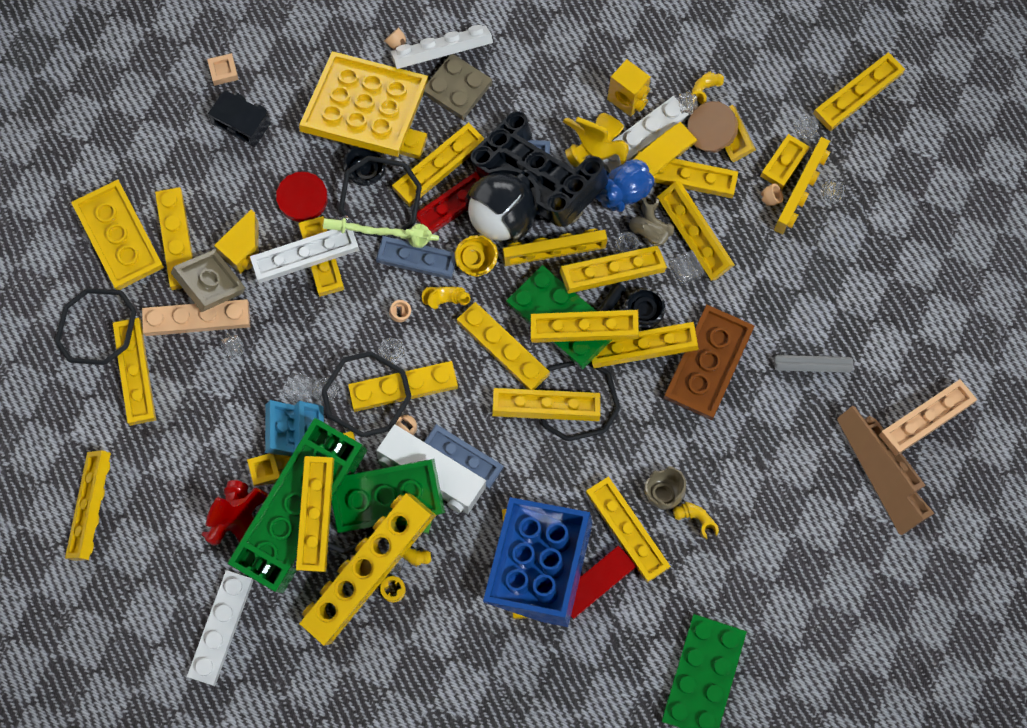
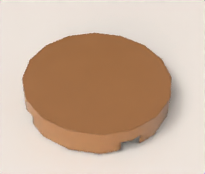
[687,101,738,153]

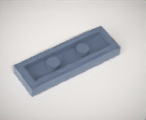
[376,236,456,280]
[424,424,504,490]

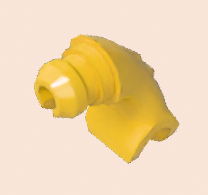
[688,71,724,108]
[422,287,470,309]
[673,501,719,539]
[403,525,431,567]

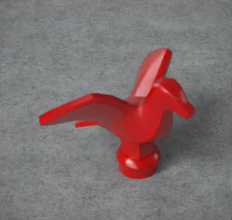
[202,480,268,546]

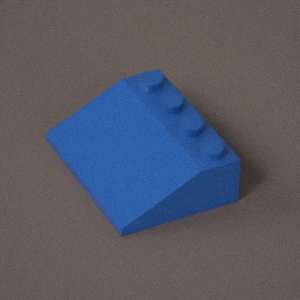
[483,497,592,627]

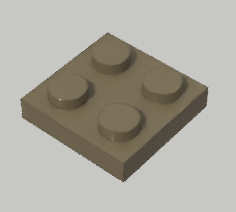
[423,54,492,120]
[171,249,246,312]

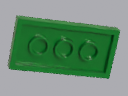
[506,265,612,370]
[332,459,445,533]
[661,614,747,728]

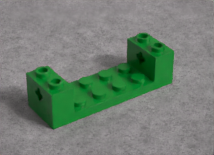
[227,418,368,593]

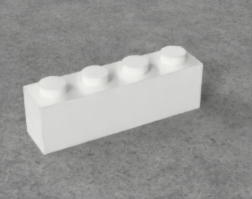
[376,424,486,514]

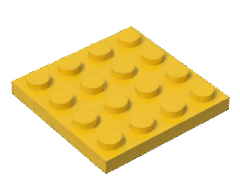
[299,51,428,157]

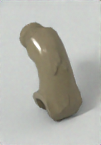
[641,196,674,237]
[629,216,669,246]

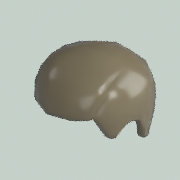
[644,466,686,509]

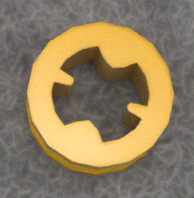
[380,576,406,603]

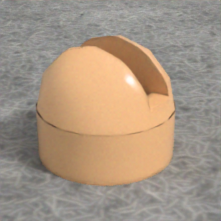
[384,27,406,50]
[761,184,783,206]
[389,300,411,323]
[395,415,417,435]

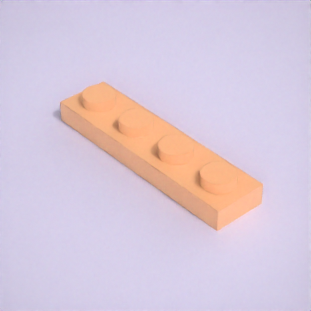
[142,299,250,336]
[879,379,977,456]

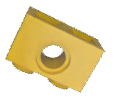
[607,59,651,117]

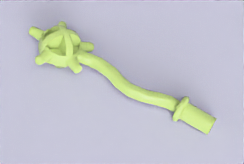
[323,218,439,248]

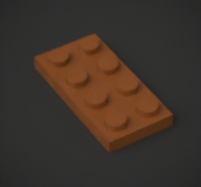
[663,304,755,420]

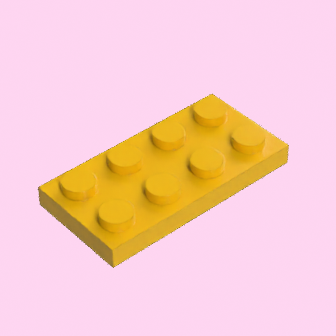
[71,180,164,290]

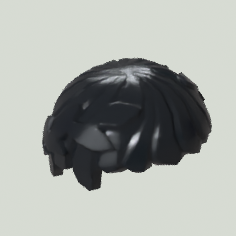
[344,146,386,186]
[623,288,666,329]

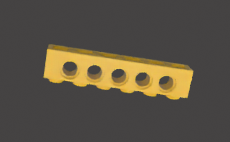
[299,493,436,646]

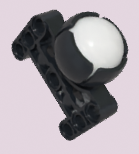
[465,111,608,244]

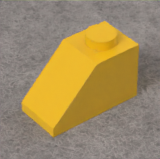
[214,210,259,274]

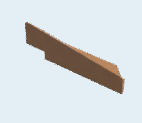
[837,406,935,535]

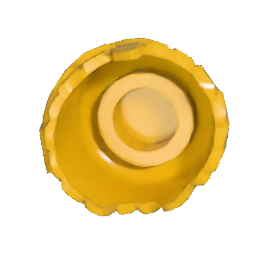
[454,235,498,277]

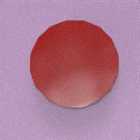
[276,172,328,222]

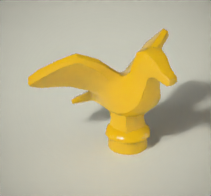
[563,113,629,168]

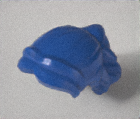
[595,159,654,212]

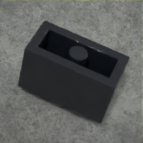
[208,90,271,147]

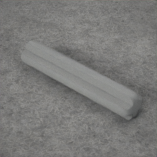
[774,355,853,373]

